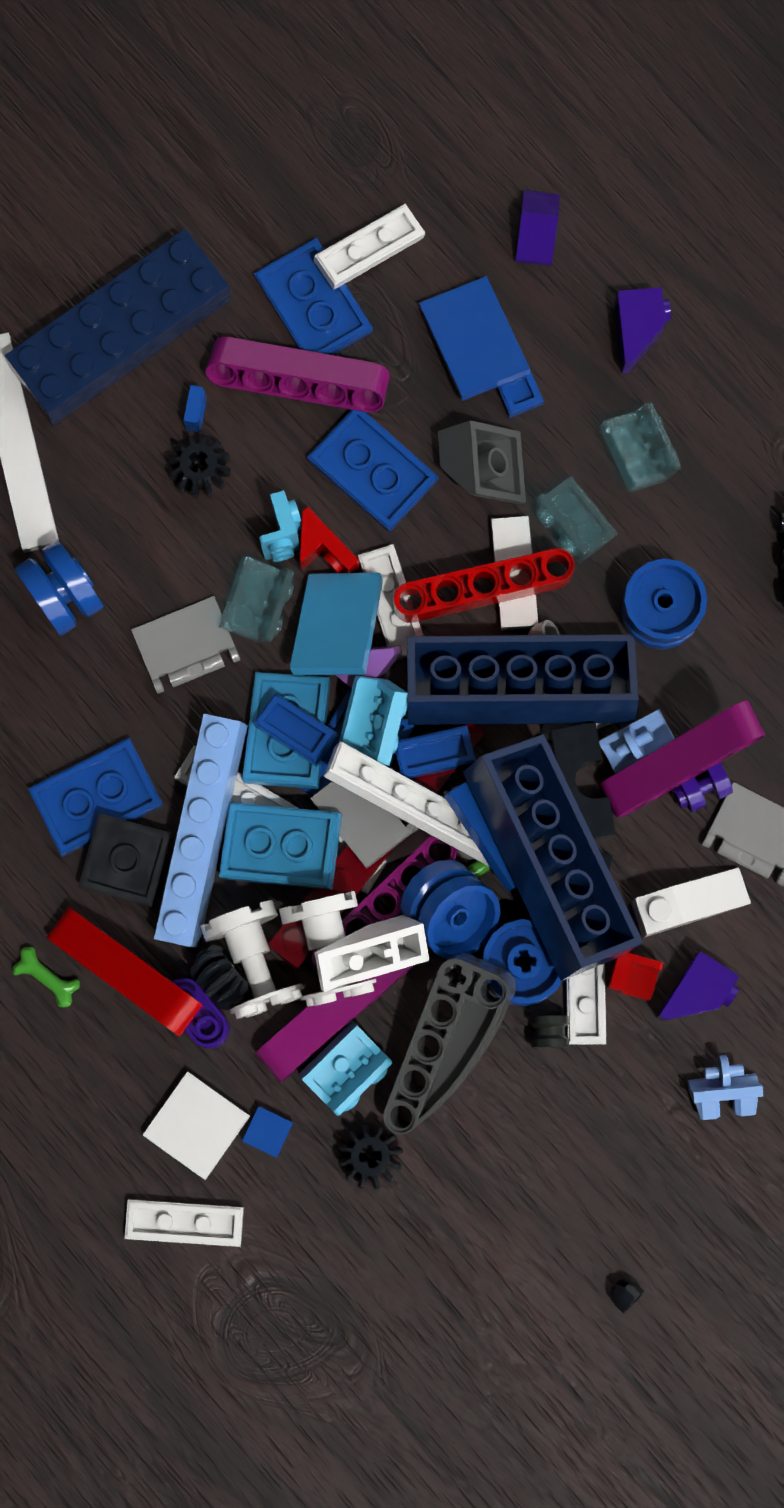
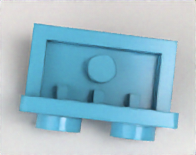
[259,490,302,562]
[339,676,408,766]
[298,1021,392,1116]

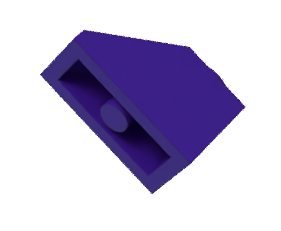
[614,287,671,373]
[656,951,740,1021]

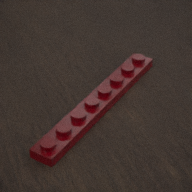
[268,724,485,970]

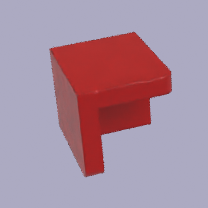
[606,953,663,1001]

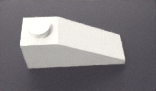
[631,868,751,938]
[315,915,429,992]

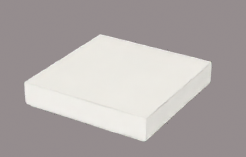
[143,1072,250,1180]

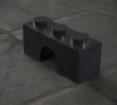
[547,722,616,841]

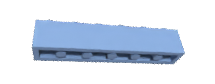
[154,714,248,948]

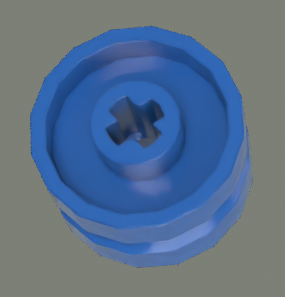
[13,539,105,637]
[620,558,708,650]
[400,860,500,959]
[482,919,562,1007]

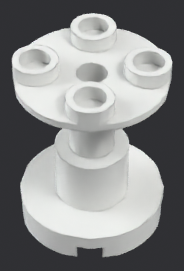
[279,891,377,1007]
[200,900,304,1019]

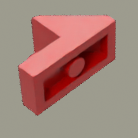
[300,507,359,573]

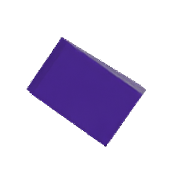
[515,190,560,266]

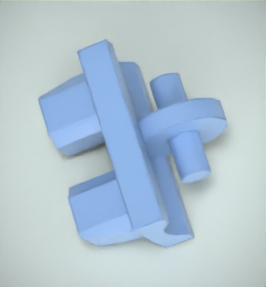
[599,710,675,774]
[688,1055,763,1120]

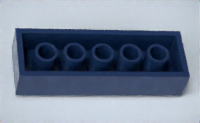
[4,229,231,426]
[407,635,639,725]
[463,734,643,981]

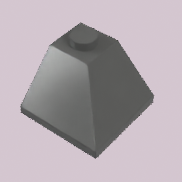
[438,420,526,505]

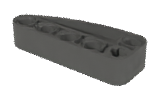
[383,953,516,1135]

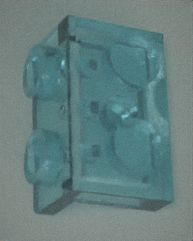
[599,402,681,493]
[535,476,617,563]
[219,556,294,643]

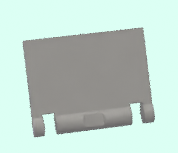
[131,596,240,694]
[310,781,419,869]
[702,782,784,887]

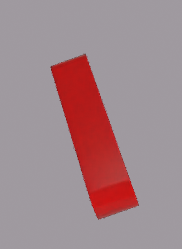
[394,548,575,623]
[46,907,203,1037]

